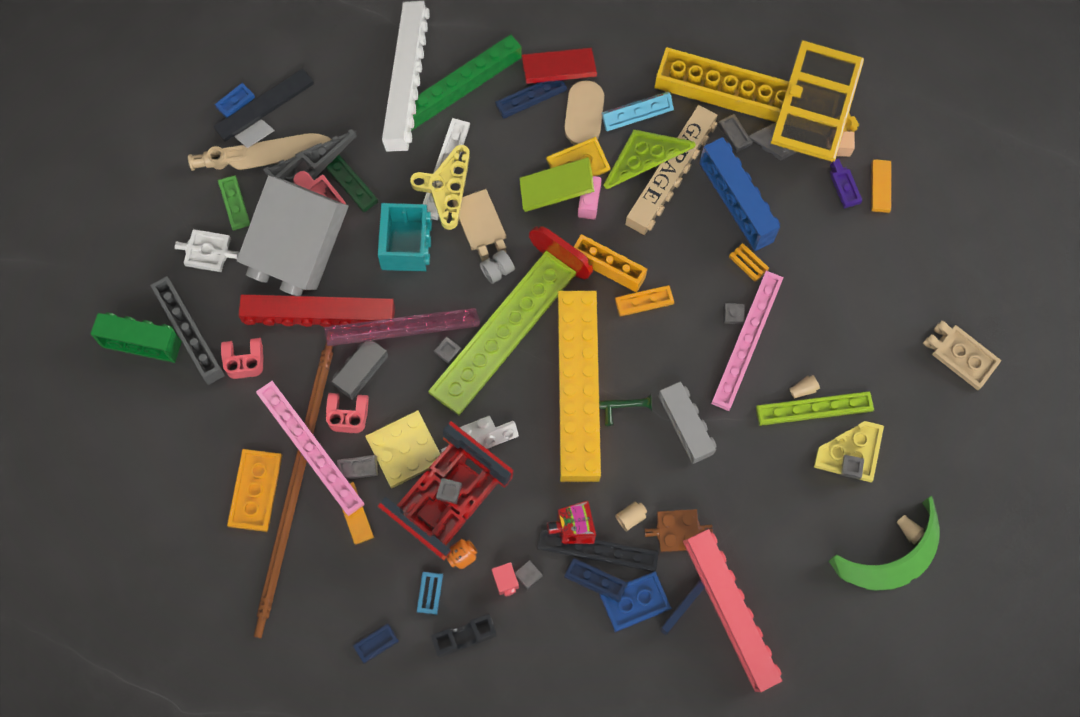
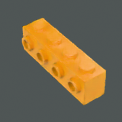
[574,234,647,293]

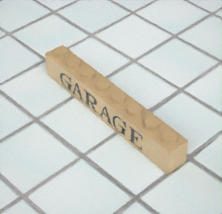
[625,105,718,235]

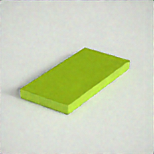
[520,157,595,212]

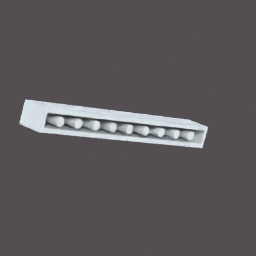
[382,1,429,152]

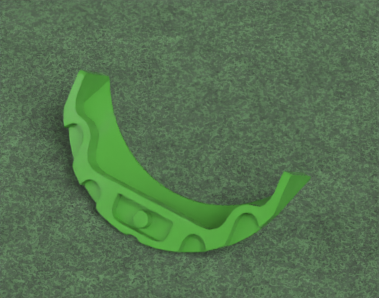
[829,496,940,591]

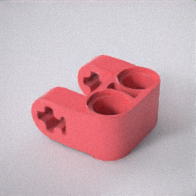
[221,338,263,379]
[326,393,369,433]

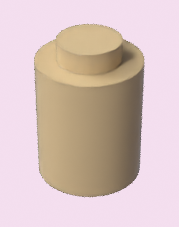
[615,502,647,531]

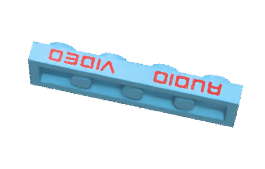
[601,92,674,131]

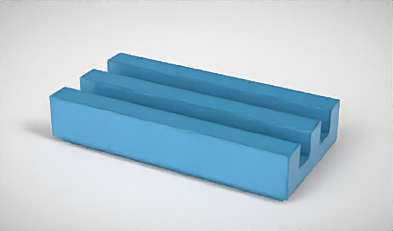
[417,572,443,615]

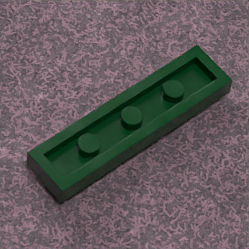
[325,155,378,212]

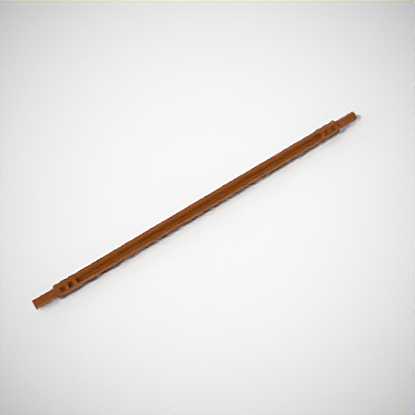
[254,333,336,639]

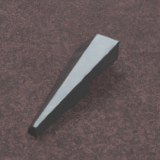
[263,129,356,183]

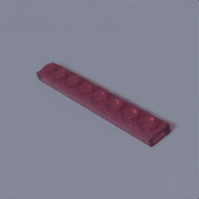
[324,308,480,346]

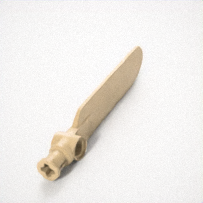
[188,133,332,171]

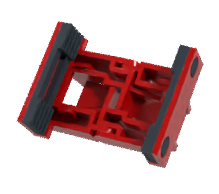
[378,421,514,560]

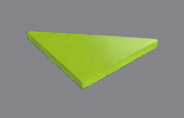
[604,130,696,189]

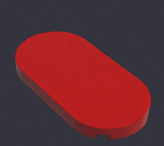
[529,226,593,279]

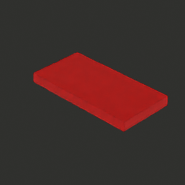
[522,48,597,84]

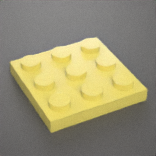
[365,411,440,489]

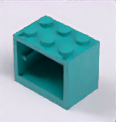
[378,203,432,271]

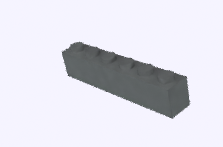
[150,276,225,385]

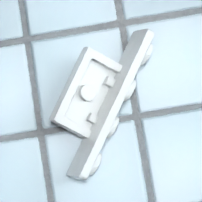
[441,416,519,452]

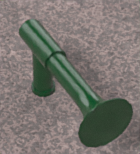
[599,392,652,426]

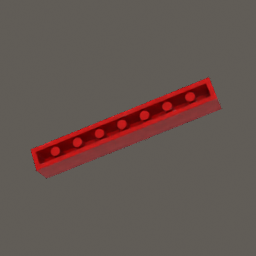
[239,295,395,329]

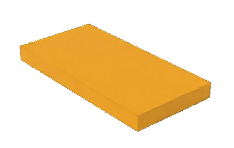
[227,449,282,532]

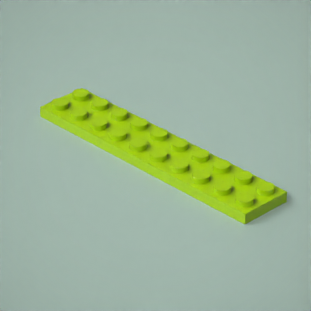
[428,251,576,416]

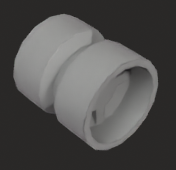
[480,250,515,284]

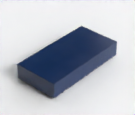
[353,624,399,664]

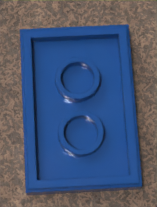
[599,571,672,632]

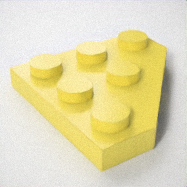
[814,421,884,482]

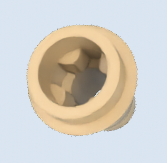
[789,375,820,399]
[897,515,925,545]

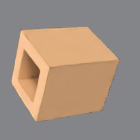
[826,131,855,157]

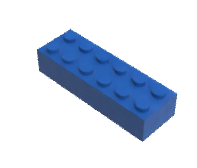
[699,137,780,252]

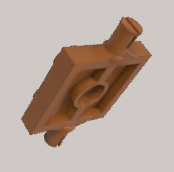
[644,509,713,552]

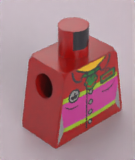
[547,501,596,544]

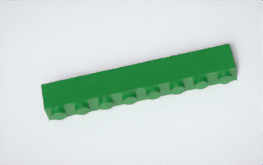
[411,34,522,131]

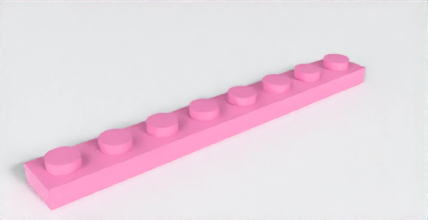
[711,271,783,411]
[256,381,364,516]

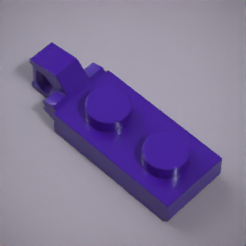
[830,158,862,209]

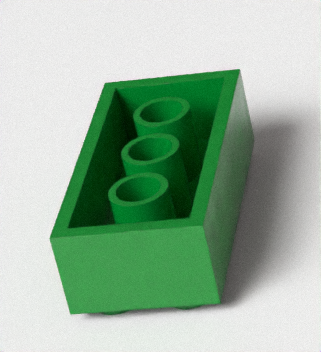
[91,312,182,363]

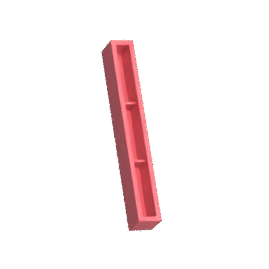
[683,529,782,692]

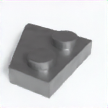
[749,122,797,160]

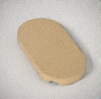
[564,81,604,145]

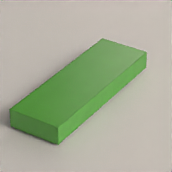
[218,175,250,230]

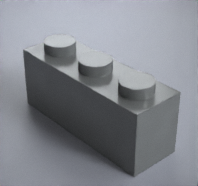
[332,337,388,400]

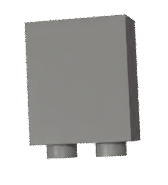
[237,175,349,296]

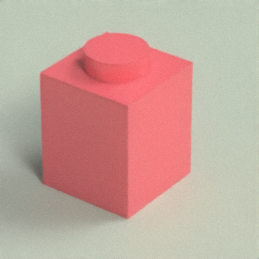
[492,562,519,596]

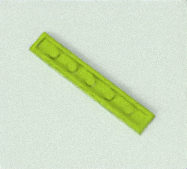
[756,391,874,426]

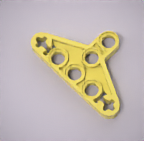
[411,145,470,230]

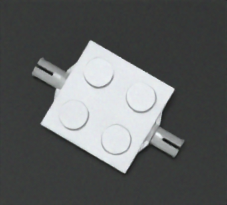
[175,229,239,272]

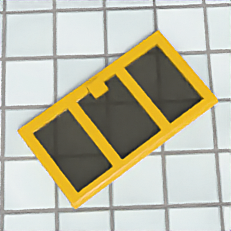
[770,40,864,162]

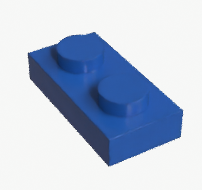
[215,83,255,118]

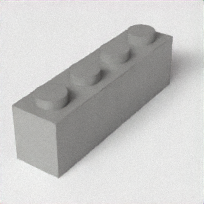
[658,382,716,464]

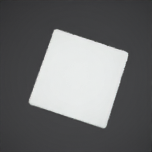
[235,119,274,148]

